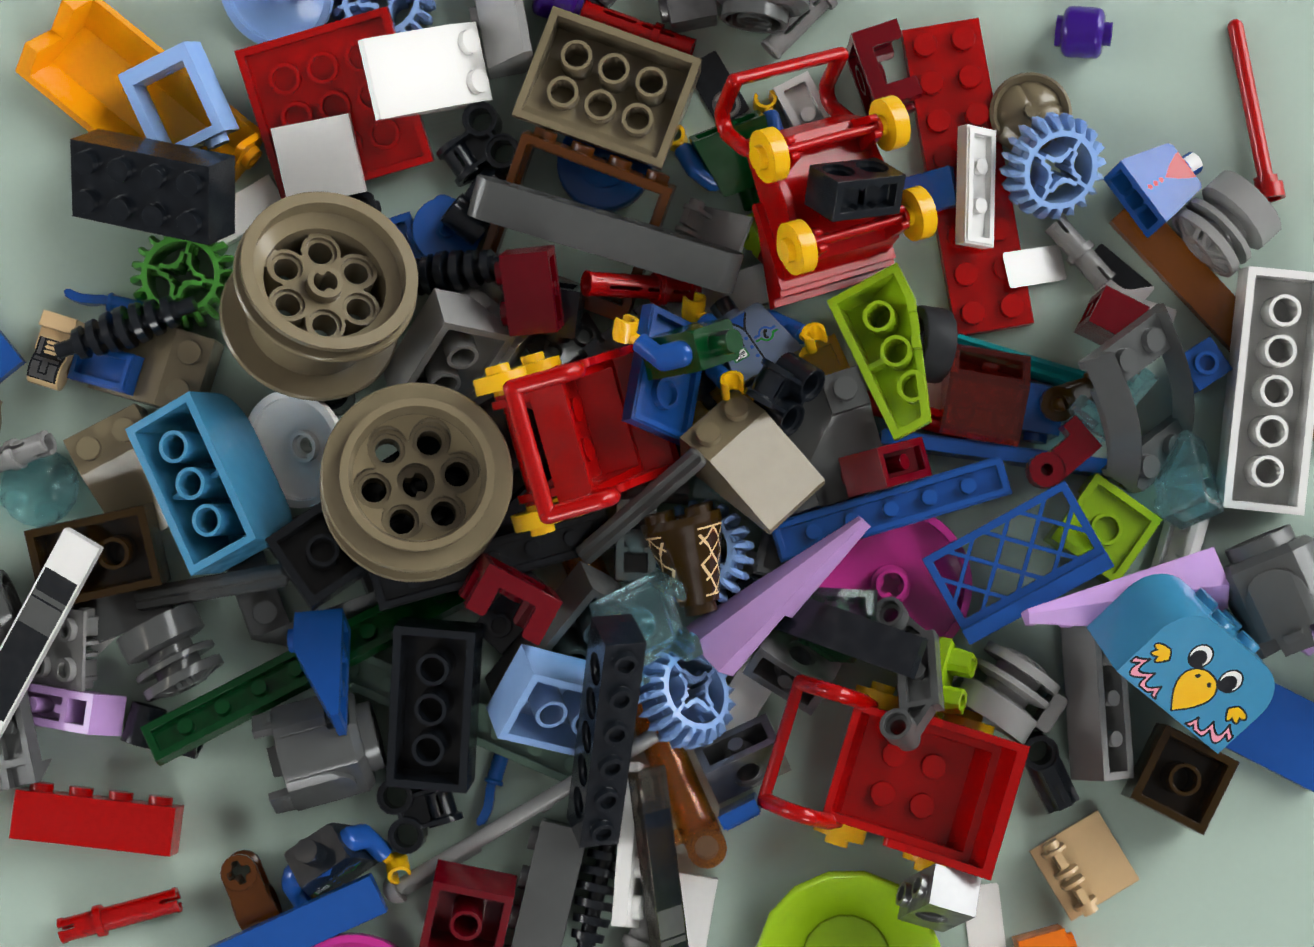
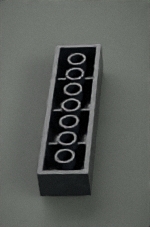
[265,393,545,611]

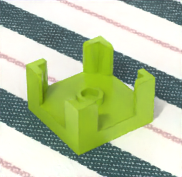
[1043,473,1163,583]

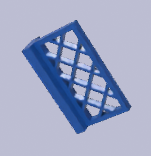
[922,480,1114,645]

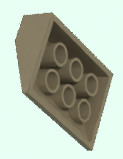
[511,6,702,170]

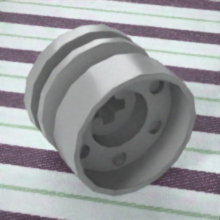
[1172,170,1281,278]
[958,641,1061,745]

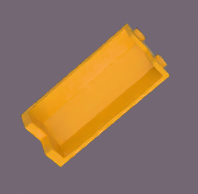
[15,0,263,182]

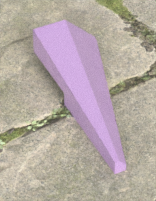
[686,516,871,677]
[1021,547,1229,628]

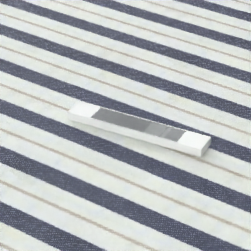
[0,527,104,739]

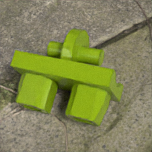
[933,637,978,719]

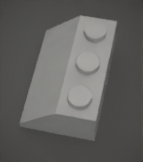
[469,0,534,79]
[383,288,516,400]

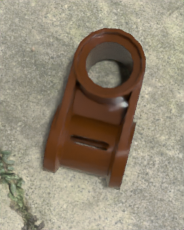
[220,850,283,931]

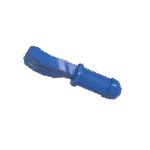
[64,289,144,312]
[476,753,509,826]

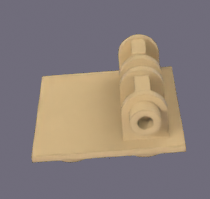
[1029,810,1140,921]

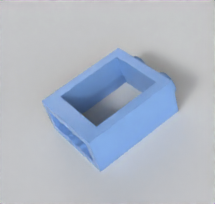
[118,41,240,150]

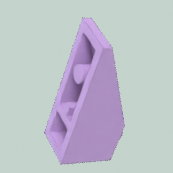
[27,683,127,736]

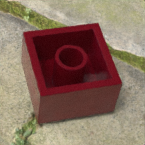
[419,859,517,947]

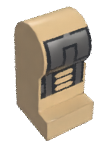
[27,310,85,391]

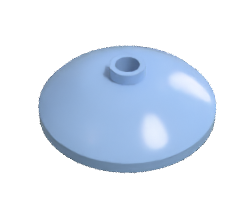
[222,0,334,44]

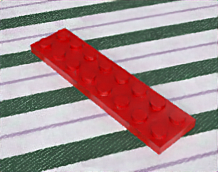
[901,18,1034,336]

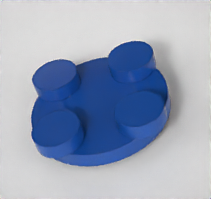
[406,194,485,256]

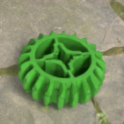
[130,235,234,331]

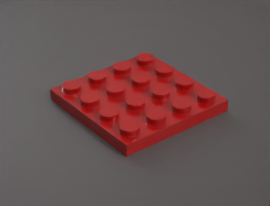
[234,6,435,199]

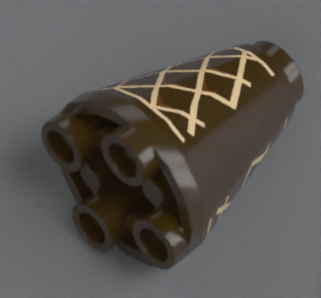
[641,501,722,617]

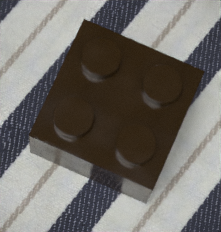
[1121,723,1240,835]

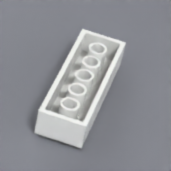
[1214,266,1314,516]

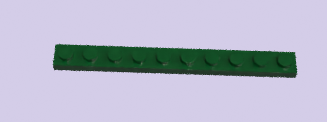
[140,588,501,766]

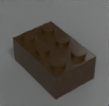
[24,502,171,604]

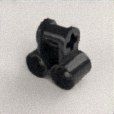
[436,101,518,187]
[743,352,825,436]
[376,781,464,854]

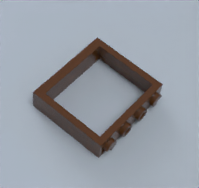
[482,126,677,320]

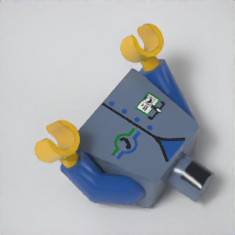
[705,295,828,401]

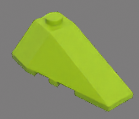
[827,262,932,441]

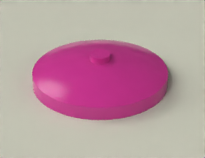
[811,517,972,639]

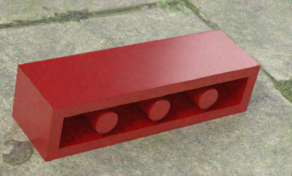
[9,781,184,857]

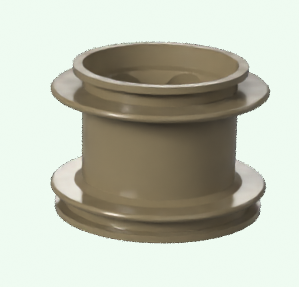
[219,192,418,401]
[320,383,513,582]

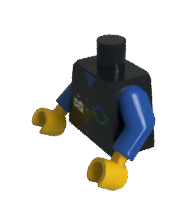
[281,822,411,907]

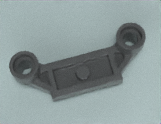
[873,597,945,751]

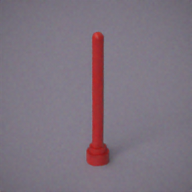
[1227,19,1286,203]

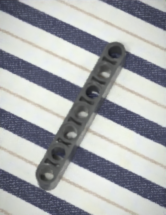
[467,175,744,294]

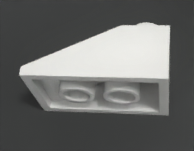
[358,22,493,121]

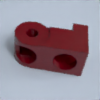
[1025,415,1102,489]

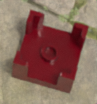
[846,18,923,116]
[458,552,563,646]

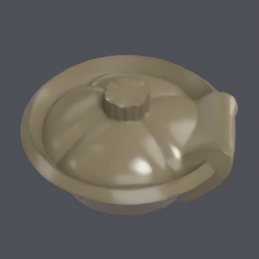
[989,72,1072,150]

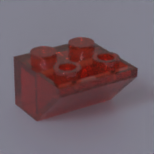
[939,344,1031,447]

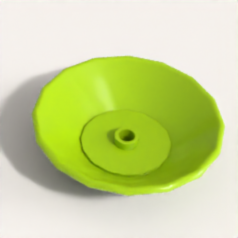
[756,871,940,947]

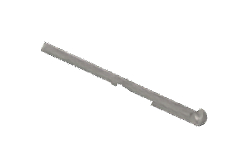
[383,730,659,903]

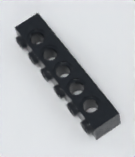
[567,614,647,848]

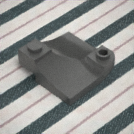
[788,365,894,516]

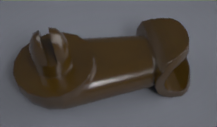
[1040,372,1094,422]

